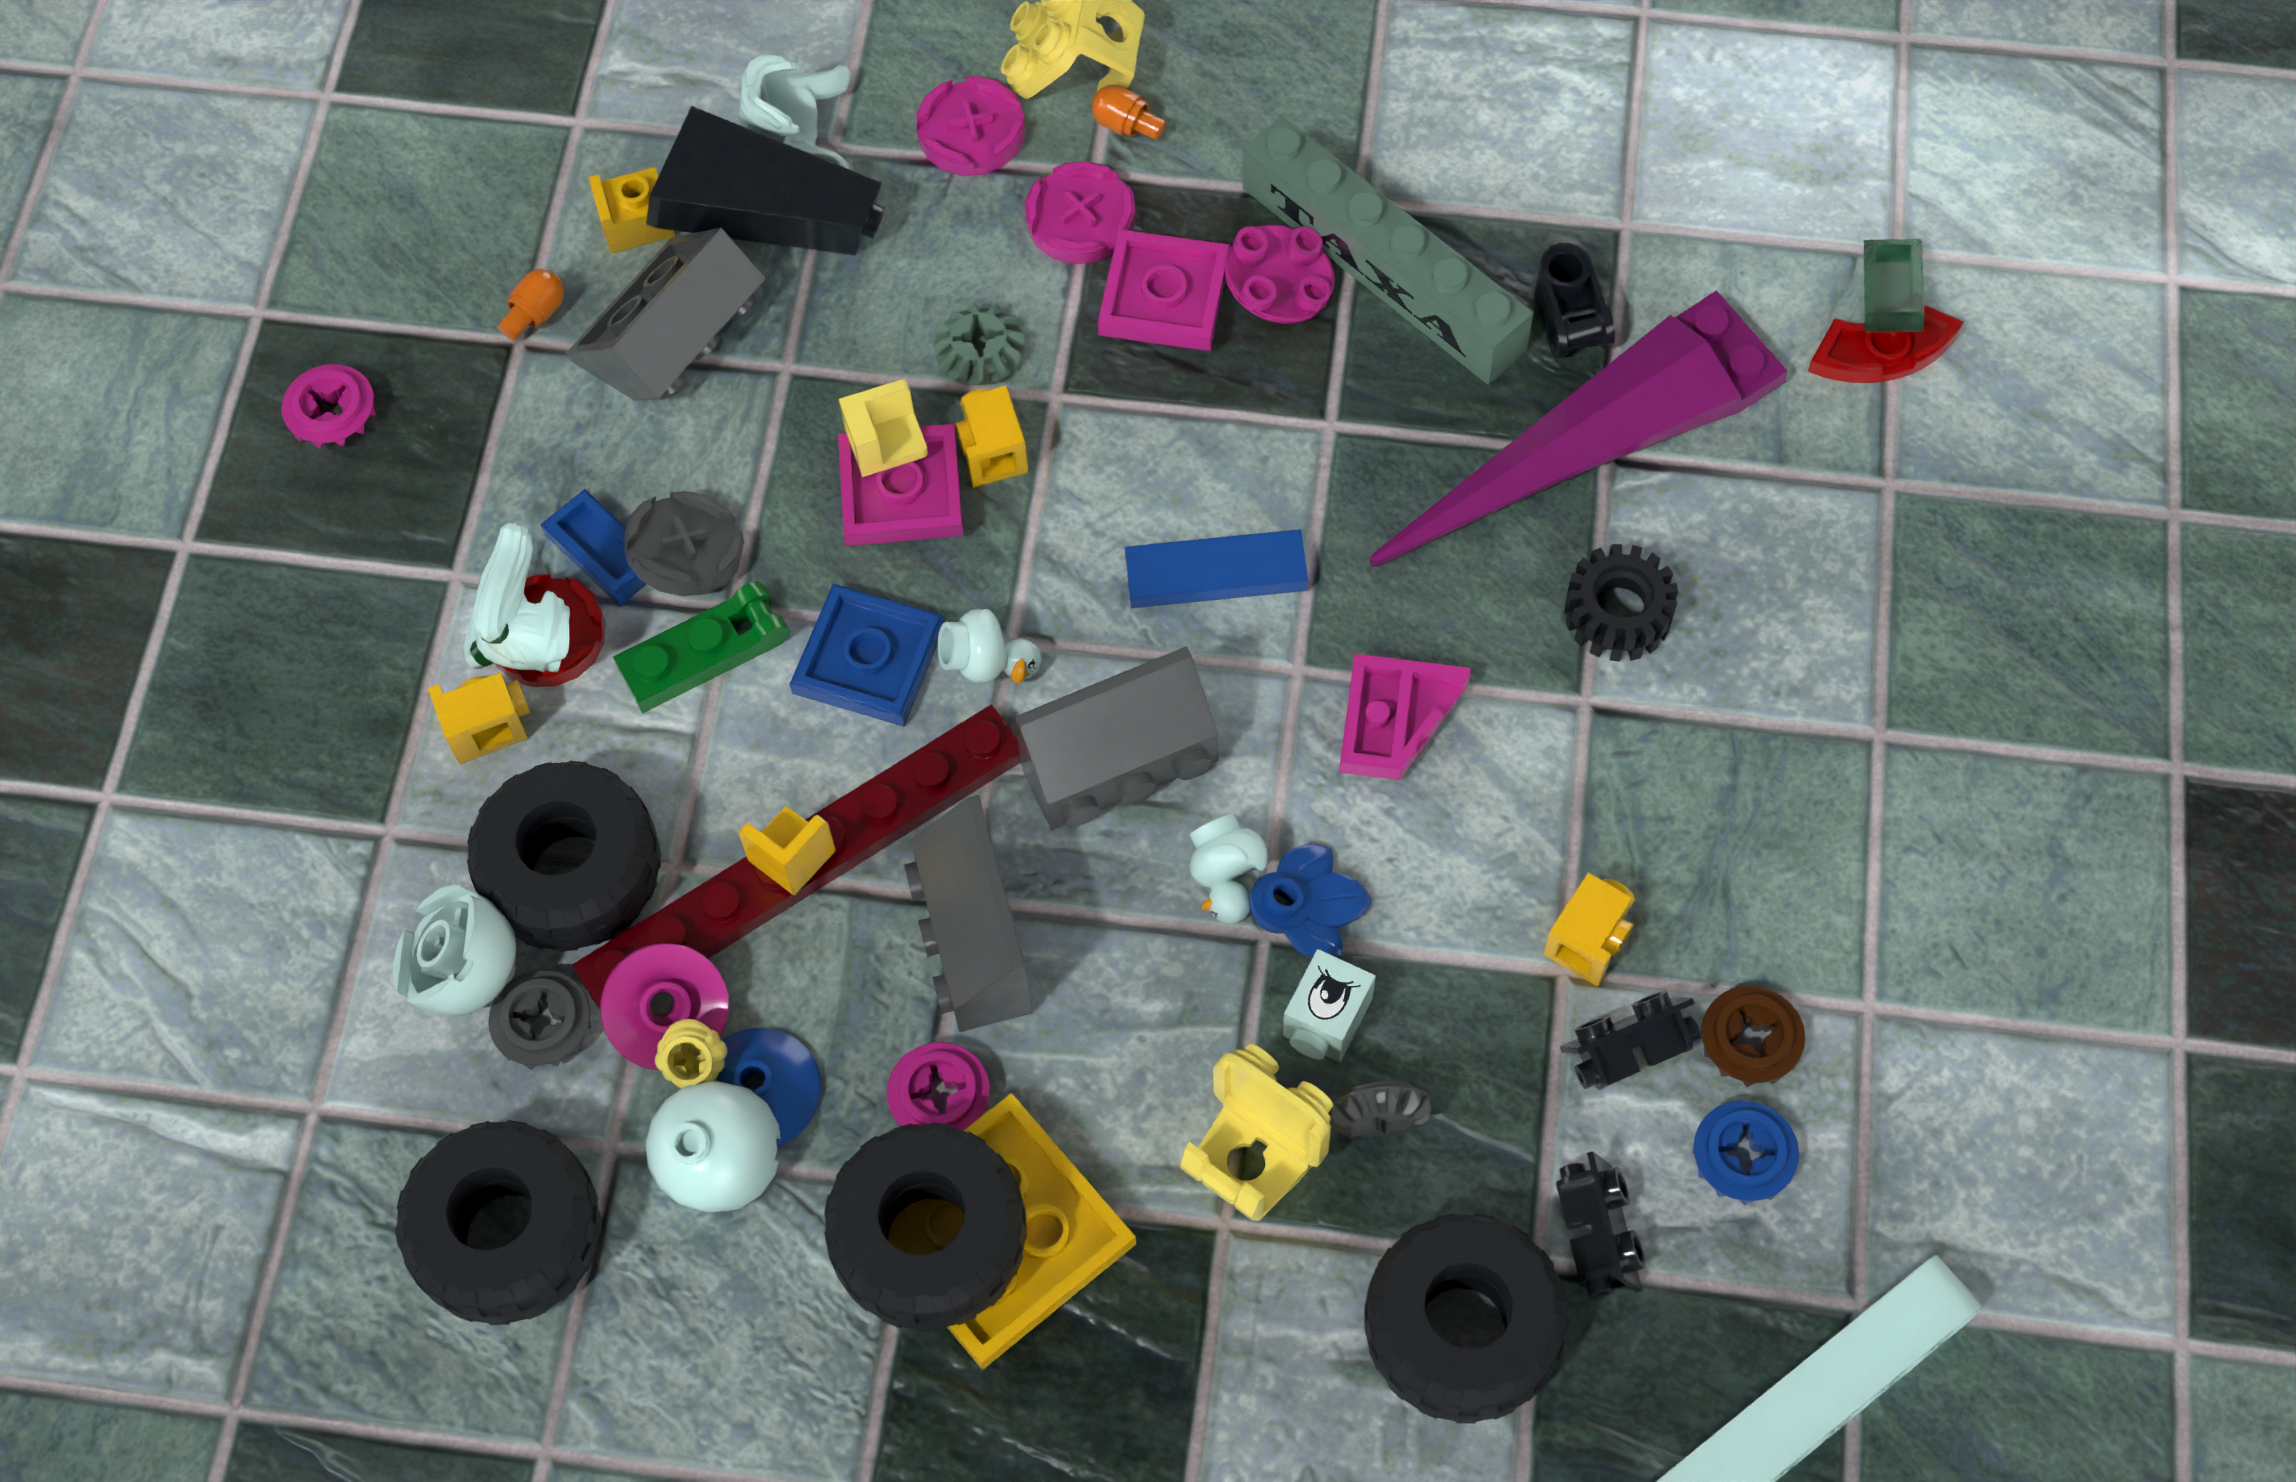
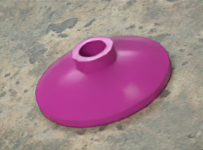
[600,943,729,1070]

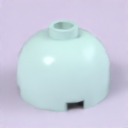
[393,884,516,1016]
[645,1081,780,1213]

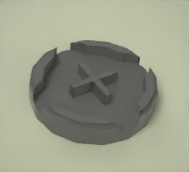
[624,491,744,596]

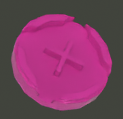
[916,76,1025,176]
[1025,161,1136,264]

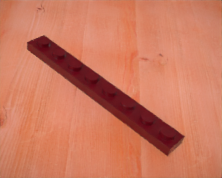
[572,704,1021,1010]

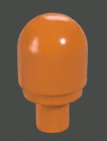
[1091,85,1167,141]
[497,269,565,341]

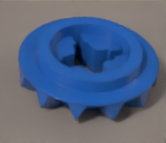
[1692,1101,1799,1206]

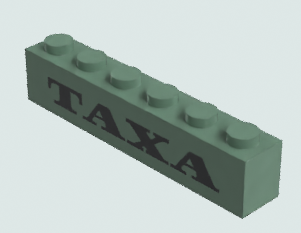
[1243,115,1533,385]

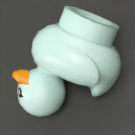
[938,608,1041,685]
[1189,814,1268,924]

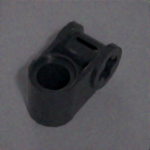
[1535,243,1615,359]

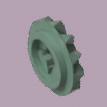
[933,301,1025,385]

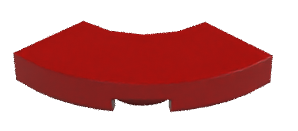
[1808,299,1964,383]

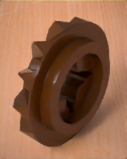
[1700,986,1805,1087]

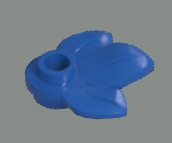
[1249,844,1372,958]

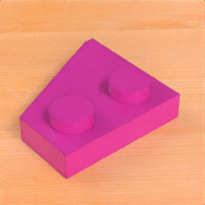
[1339,654,1471,780]

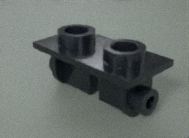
[1560,991,1701,1090]
[1556,1151,1646,1298]

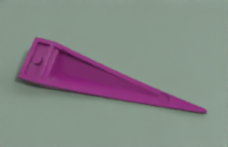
[1370,290,1787,567]

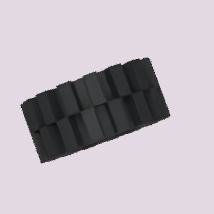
[1564,544,1678,662]

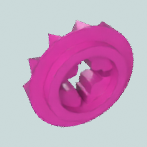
[282,364,376,450]
[887,1042,990,1131]

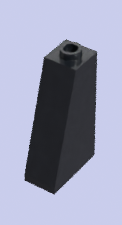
[646,106,885,255]

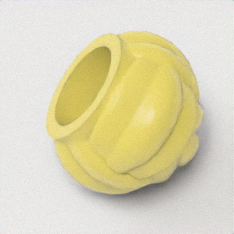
[655,1019,727,1089]

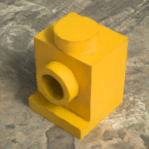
[588,167,676,254]
[955,385,1029,488]
[427,672,531,765]
[1544,872,1635,987]

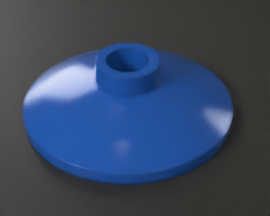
[715,1028,821,1147]

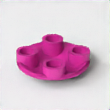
[1224,225,1335,324]

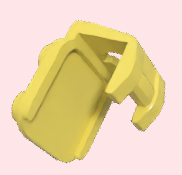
[1001,0,1145,99]
[1180,1044,1333,1221]

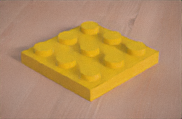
[888,1093,1136,1370]

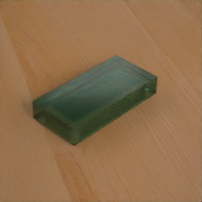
[1863,239,1924,332]

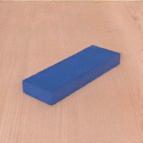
[1125,529,1308,608]

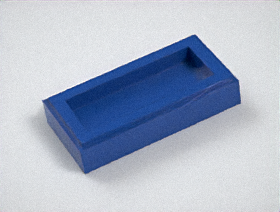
[540,489,647,607]

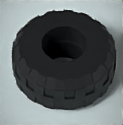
[467,760,661,951]
[395,1120,602,1325]
[824,1122,1027,1331]
[1364,1213,1568,1424]

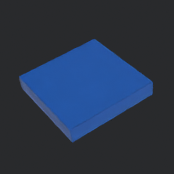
[789,584,945,727]

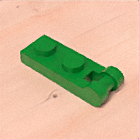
[613,582,790,714]

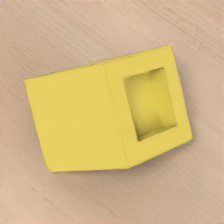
[839,379,928,477]

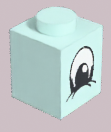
[1283,949,1376,1062]

